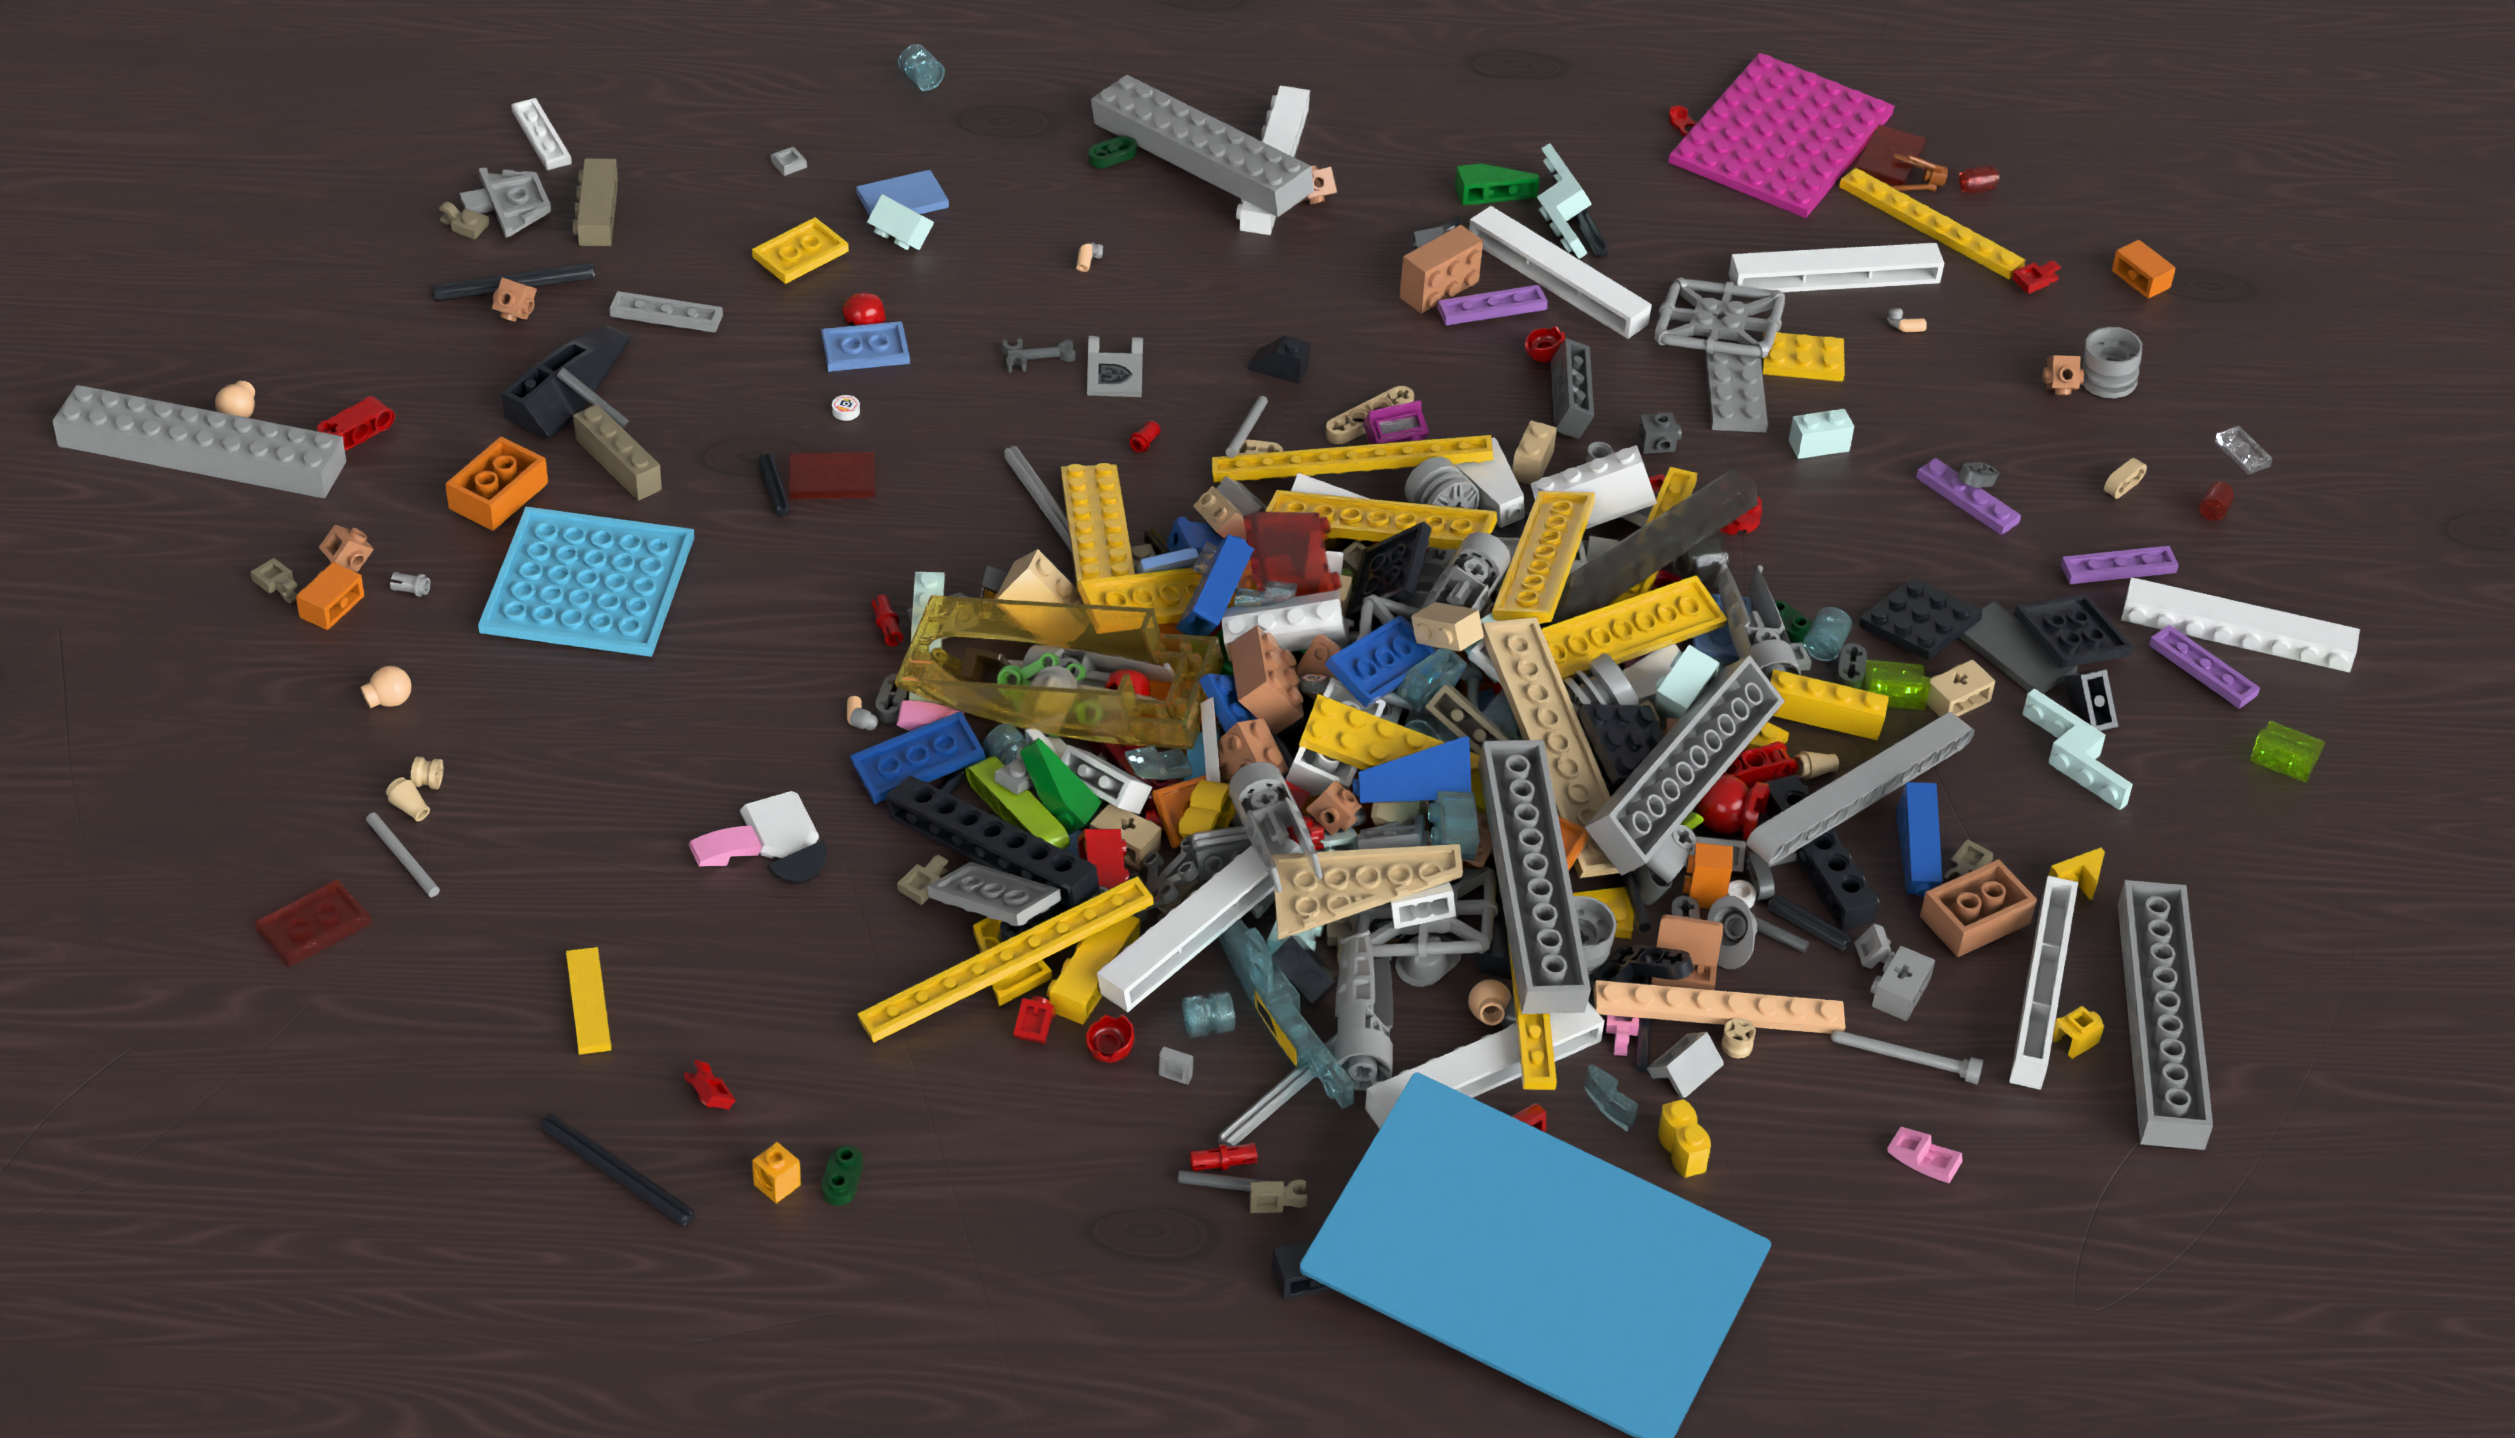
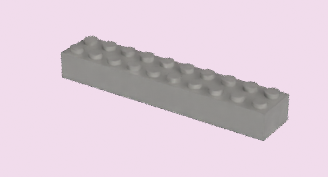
[1091,75,1314,217]
[53,385,346,499]
[1584,655,1785,875]
[1478,740,1591,1014]
[2118,880,2213,1150]

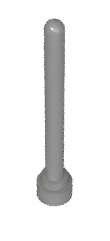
[1831,1030,1984,1085]

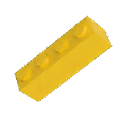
[1770,669,1889,741]
[1047,916,1140,1025]

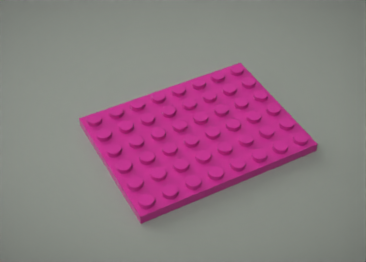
[1668,53,1894,218]

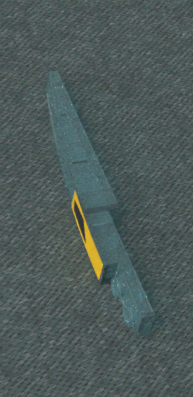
[1202,879,1354,1109]

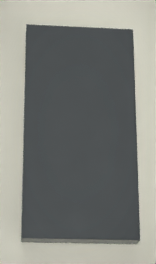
[1959,602,2078,694]

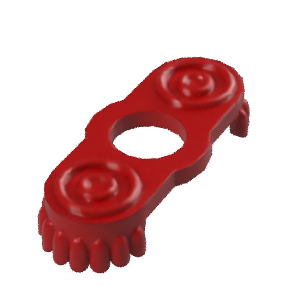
[1669,105,1698,137]

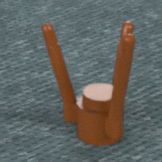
[1890,154,1948,191]

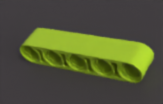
[965,756,1070,849]

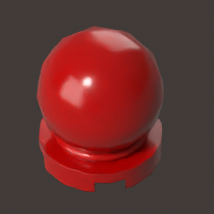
[1696,775,1770,840]

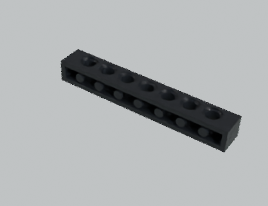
[886,775,1099,908]

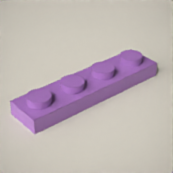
[1437,285,1548,325]
[1916,458,2021,535]
[2061,546,2179,584]
[2149,625,2260,709]

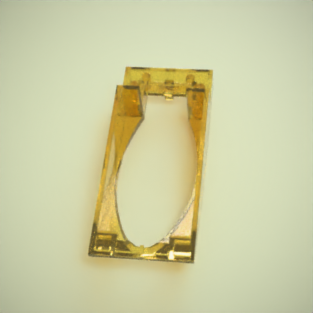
[895,595,1224,750]

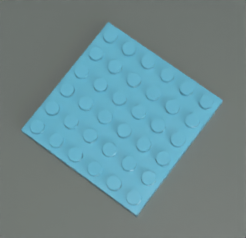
[478,507,695,657]

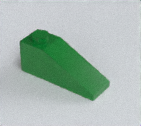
[1455,164,1540,206]
[1019,738,1102,835]

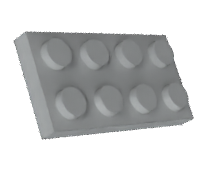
[1705,351,1768,432]
[927,862,1061,926]

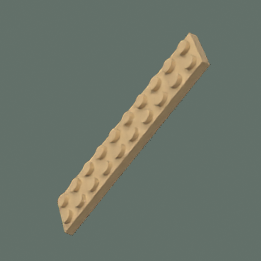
[1482,617,1635,878]

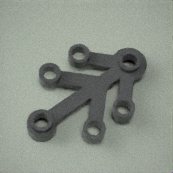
[1129,835,1199,924]

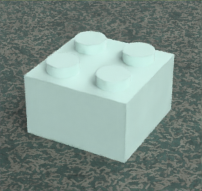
[1654,645,1719,719]

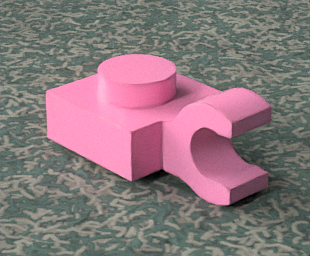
[1606,1015,1639,1056]

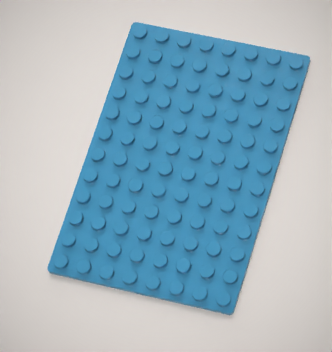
[1299,1073,1771,1438]

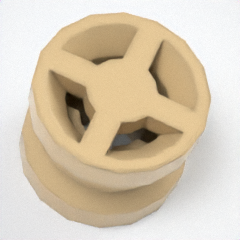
[411,757,443,789]
[1721,1018,1756,1059]

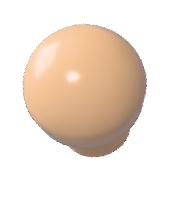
[215,381,255,418]
[360,666,411,709]
[1468,979,1512,1025]

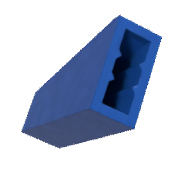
[1175,534,1254,643]
[1352,737,1472,803]
[1896,782,1942,897]

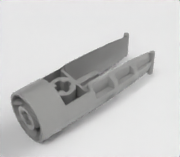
[1412,532,1511,659]
[1713,563,1801,681]
[1022,644,1180,718]
[1229,762,1323,893]
[1333,930,1393,1091]

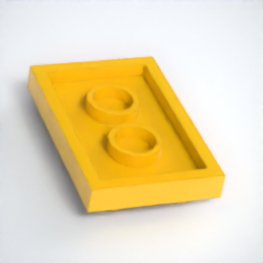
[752,217,849,284]
[1762,332,1845,382]

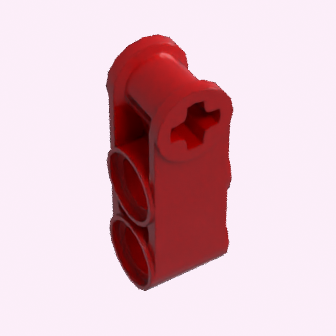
[317,396,395,451]
[1722,741,1799,789]

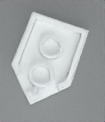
[740,791,819,859]

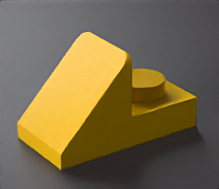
[2048,847,2105,900]

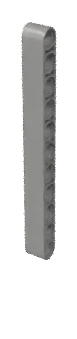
[1746,712,1975,865]

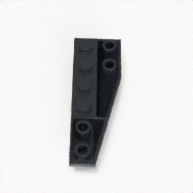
[501,325,631,440]

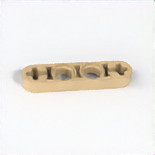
[1326,386,1414,444]

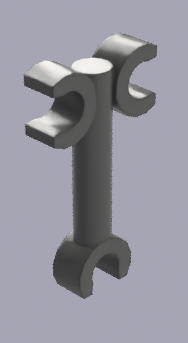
[1002,338,1075,373]

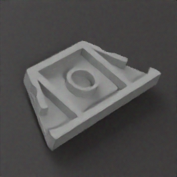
[479,168,551,237]

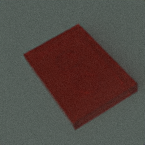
[1855,125,1927,186]
[790,452,875,499]
[255,879,372,967]

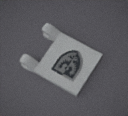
[1087,336,1143,397]

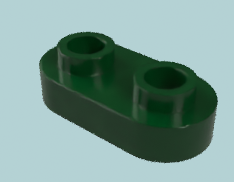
[1088,136,1137,168]
[1774,601,1814,644]
[822,1146,863,1206]

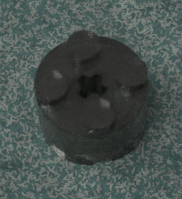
[1671,526,1729,586]

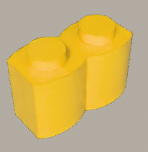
[1179,780,1237,838]
[1658,1099,1711,1178]

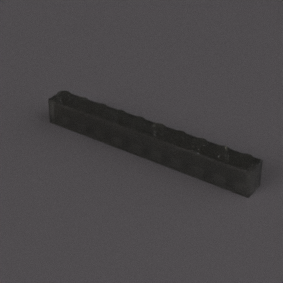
[1540,469,1758,629]

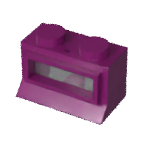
[1363,400,1429,445]

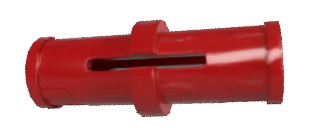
[871,595,904,646]
[1189,1143,1257,1172]

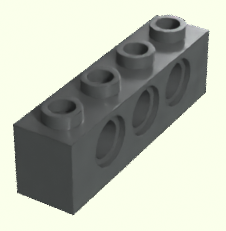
[1551,338,1594,439]

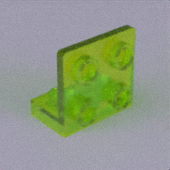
[1865,660,1930,710]
[2250,721,2325,782]

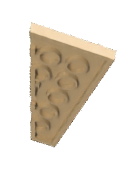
[1272,844,1463,940]

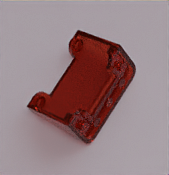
[1243,511,1342,602]

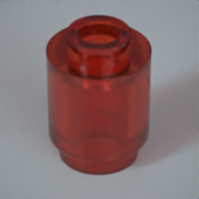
[1959,164,2000,194]
[2199,481,2234,521]

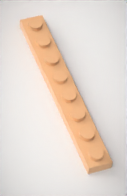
[1593,980,1845,1034]

